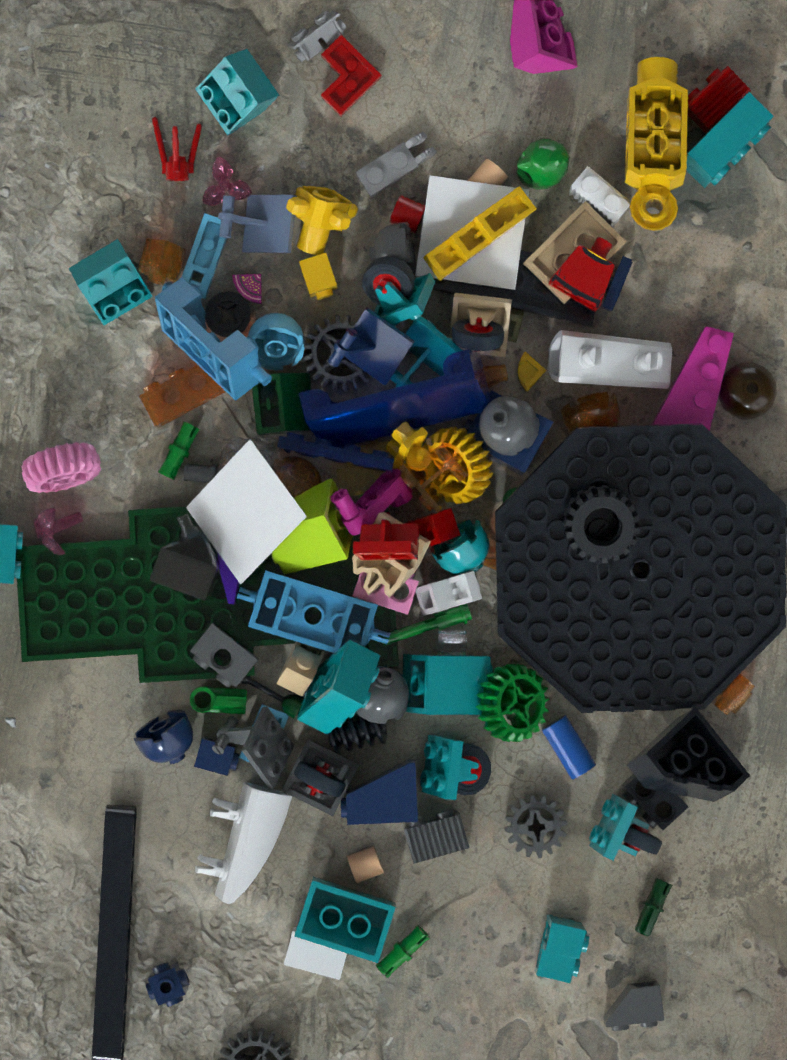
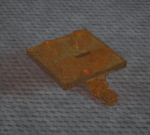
[400,443,469,513]

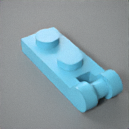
[182,213,227,299]

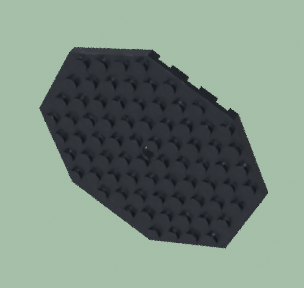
[495,423,786,713]

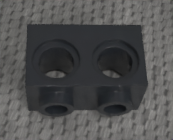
[621,774,689,830]

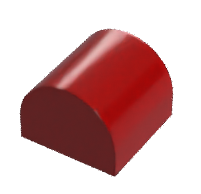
[389,195,425,234]

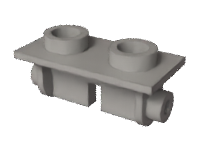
[287,10,347,63]

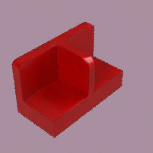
[353,519,419,560]

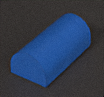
[541,715,596,779]

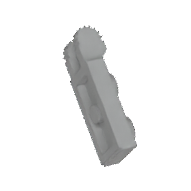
[355,132,437,198]

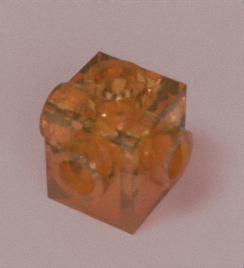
[138,238,186,285]

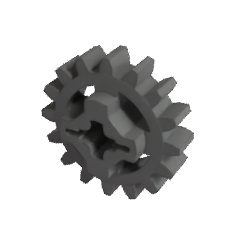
[504,794,568,858]

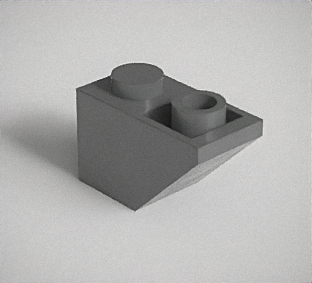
[603,981,664,1031]

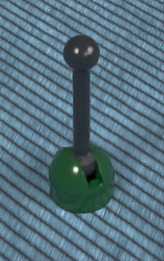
[241,676,304,719]

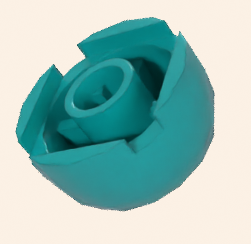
[430,519,490,574]

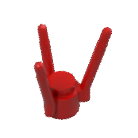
[152,117,202,181]

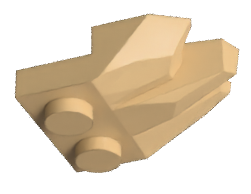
[352,512,431,598]

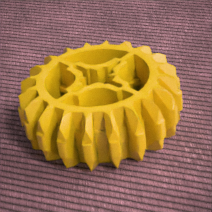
[422,426,493,505]

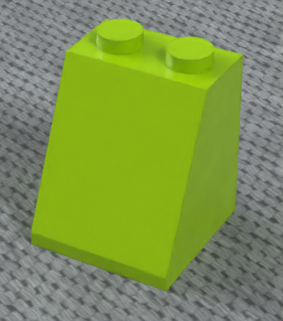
[271,479,352,574]

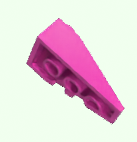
[510,0,578,74]

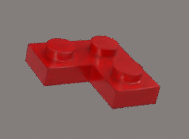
[321,35,382,117]

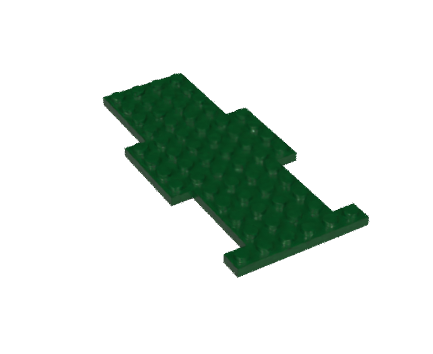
[15,494,399,683]

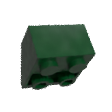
[252,373,316,437]

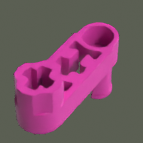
[331,469,413,535]

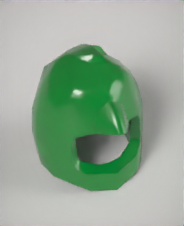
[516,138,570,190]

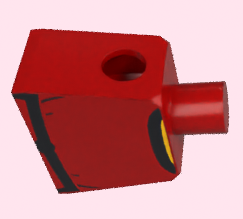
[548,237,615,312]

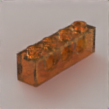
[139,362,226,428]

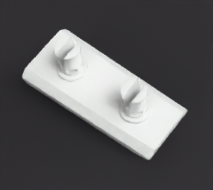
[547,330,672,389]
[195,782,292,904]

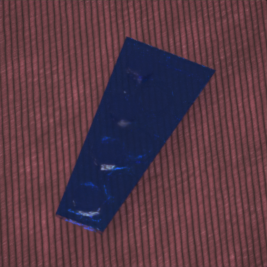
[277,432,395,473]

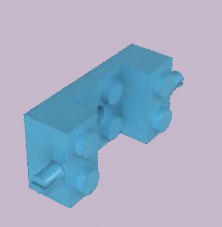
[155,277,272,401]
[237,570,391,653]

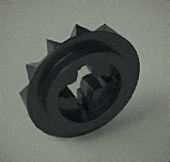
[205,291,251,338]

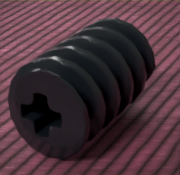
[327,715,387,754]

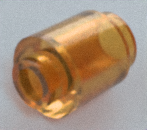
[714,674,755,716]

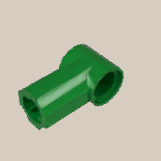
[190,686,247,714]

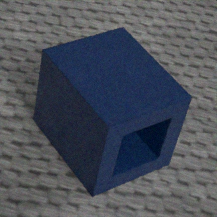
[194,737,240,776]

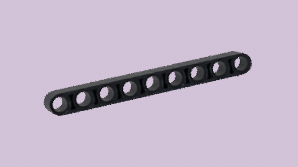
[92,805,137,1060]

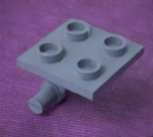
[218,195,297,253]

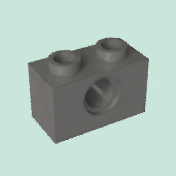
[191,623,259,688]

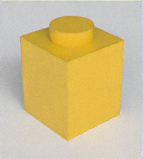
[299,253,338,300]

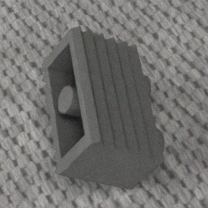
[404,809,469,864]

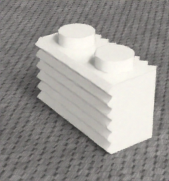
[569,166,631,228]

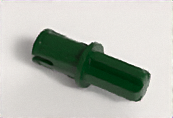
[635,878,673,936]

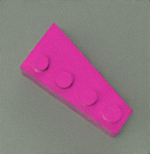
[651,326,734,431]

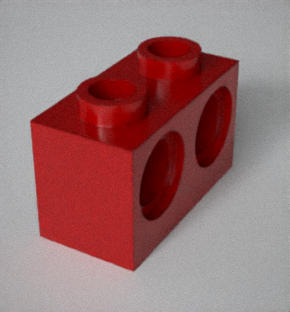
[403,508,460,547]

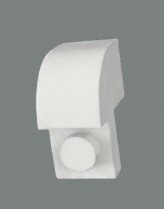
[416,571,482,616]

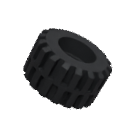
[563,485,640,564]

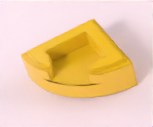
[517,351,547,392]

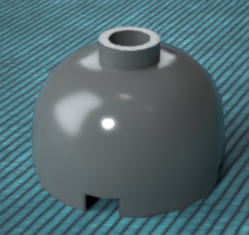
[369,222,416,274]
[479,395,540,456]
[356,665,409,724]

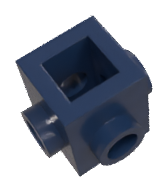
[145,962,190,1007]

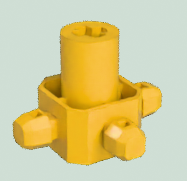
[286,185,358,255]

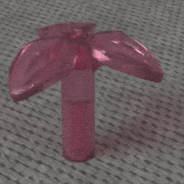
[202,156,252,206]
[33,508,83,555]

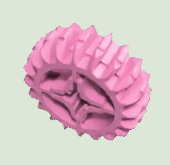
[21,442,101,493]

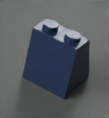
[463,390,553,476]
[341,759,418,825]

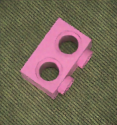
[353,572,419,615]

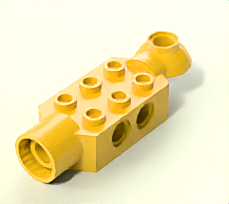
[625,57,688,231]

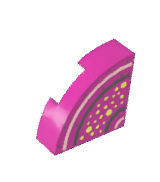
[232,274,262,304]

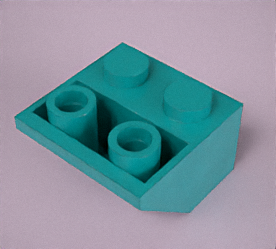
[195,49,280,136]
[69,239,153,325]

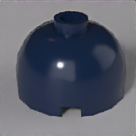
[134,710,193,764]

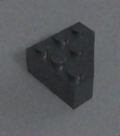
[627,707,750,802]

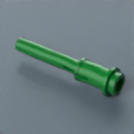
[380,603,472,646]

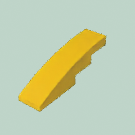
[423,186,537,281]

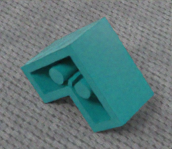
[535,915,590,983]

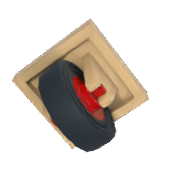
[450,293,512,357]

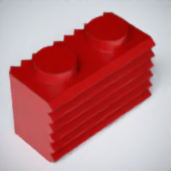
[687,66,751,134]

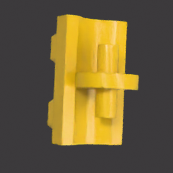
[386,422,431,471]

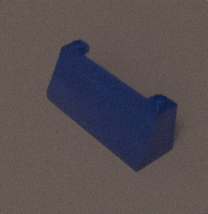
[299,349,491,452]

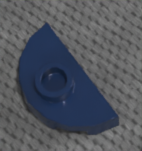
[601,256,633,311]

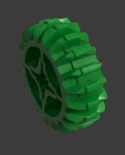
[475,664,550,742]

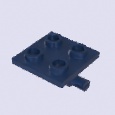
[328,307,415,386]

